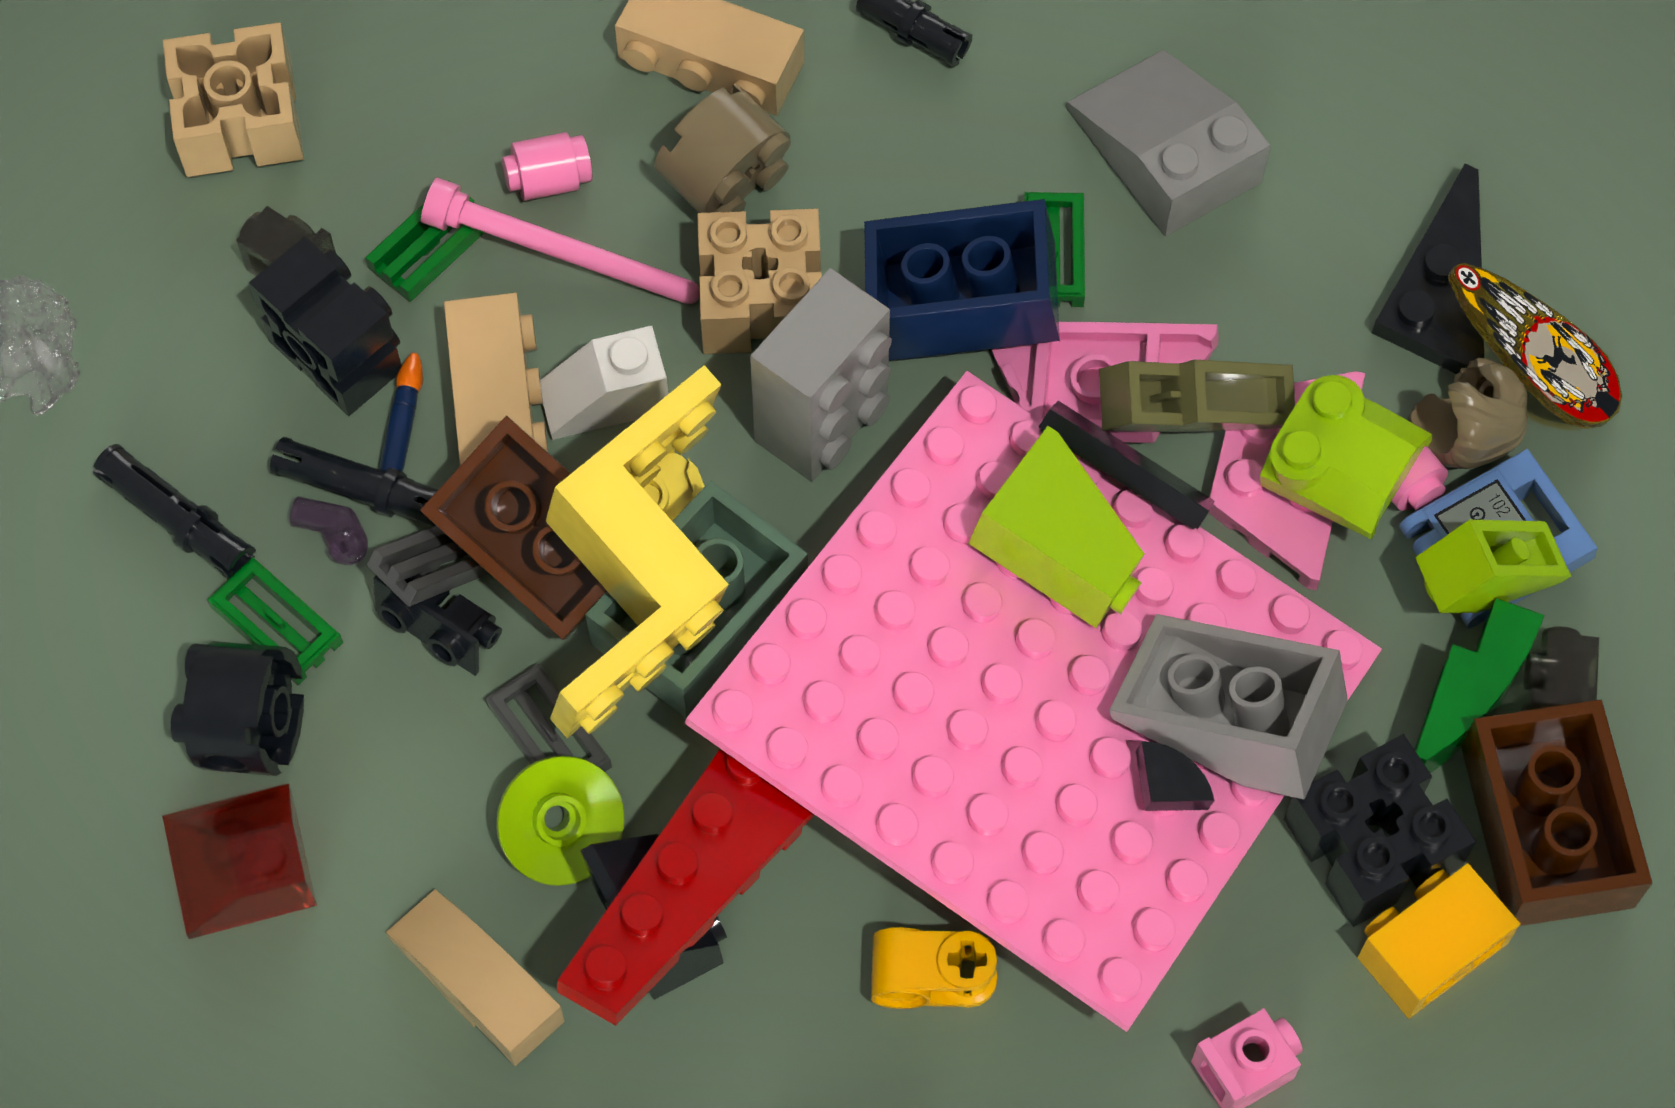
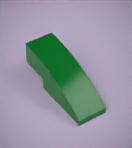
[1414,598,1545,773]

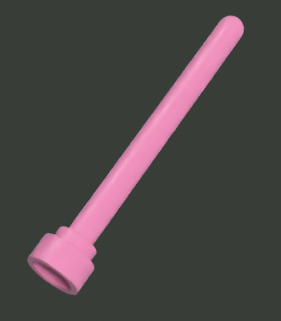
[421,177,700,304]

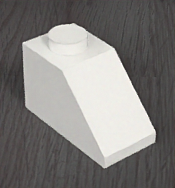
[540,326,668,440]

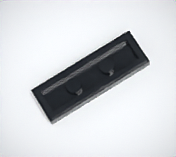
[1039,400,1215,530]

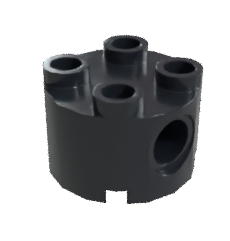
[171,641,304,776]

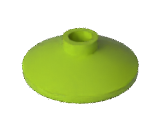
[496,755,624,886]

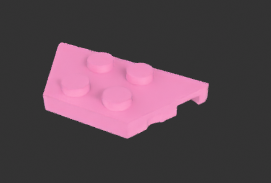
[990,322,1219,443]
[1209,371,1365,590]

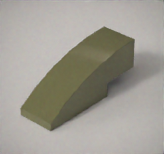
[1099,359,1295,432]

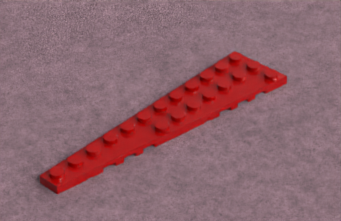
[557,749,815,1026]

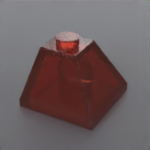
[162,784,317,939]

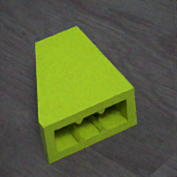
[968,426,1145,628]

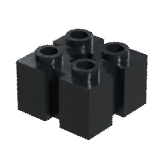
[249,236,402,417]
[1284,734,1476,927]

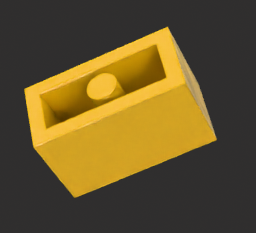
[1358,863,1521,1019]

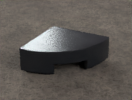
[1136,741,1215,811]

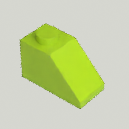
[1415,519,1571,613]

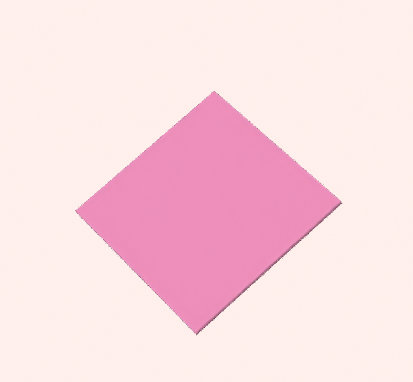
[685,371,1382,1032]

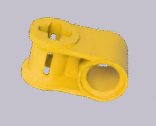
[871,927,998,1009]

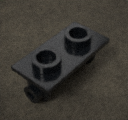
[374,574,502,676]

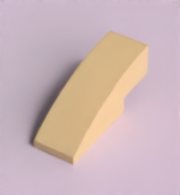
[386,889,565,1067]

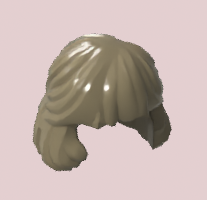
[1408,358,1528,469]

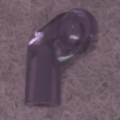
[290,496,368,565]

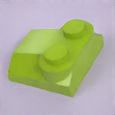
[1260,375,1432,539]

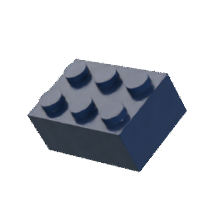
[864,199,1060,361]

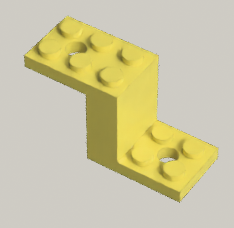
[546,365,729,738]

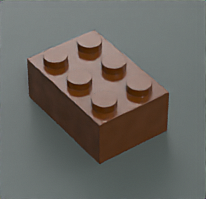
[420,415,607,640]
[1461,699,1652,926]

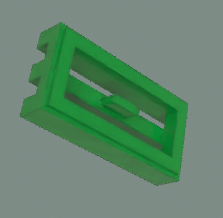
[365,180,485,302]
[1024,192,1085,307]
[207,557,343,686]

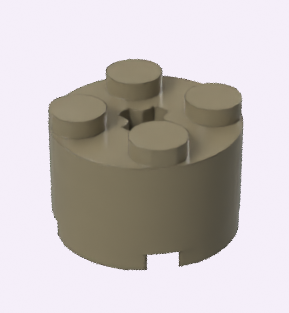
[655,84,791,213]

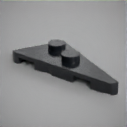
[1372,164,1485,374]

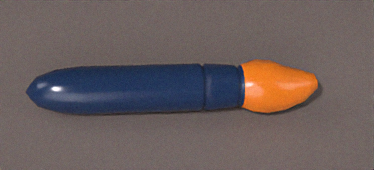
[379,352,424,471]

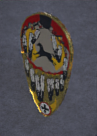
[1448,263,1622,429]

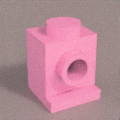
[1191,1008,1303,1108]

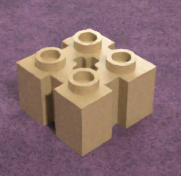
[163,22,304,177]
[698,209,822,354]

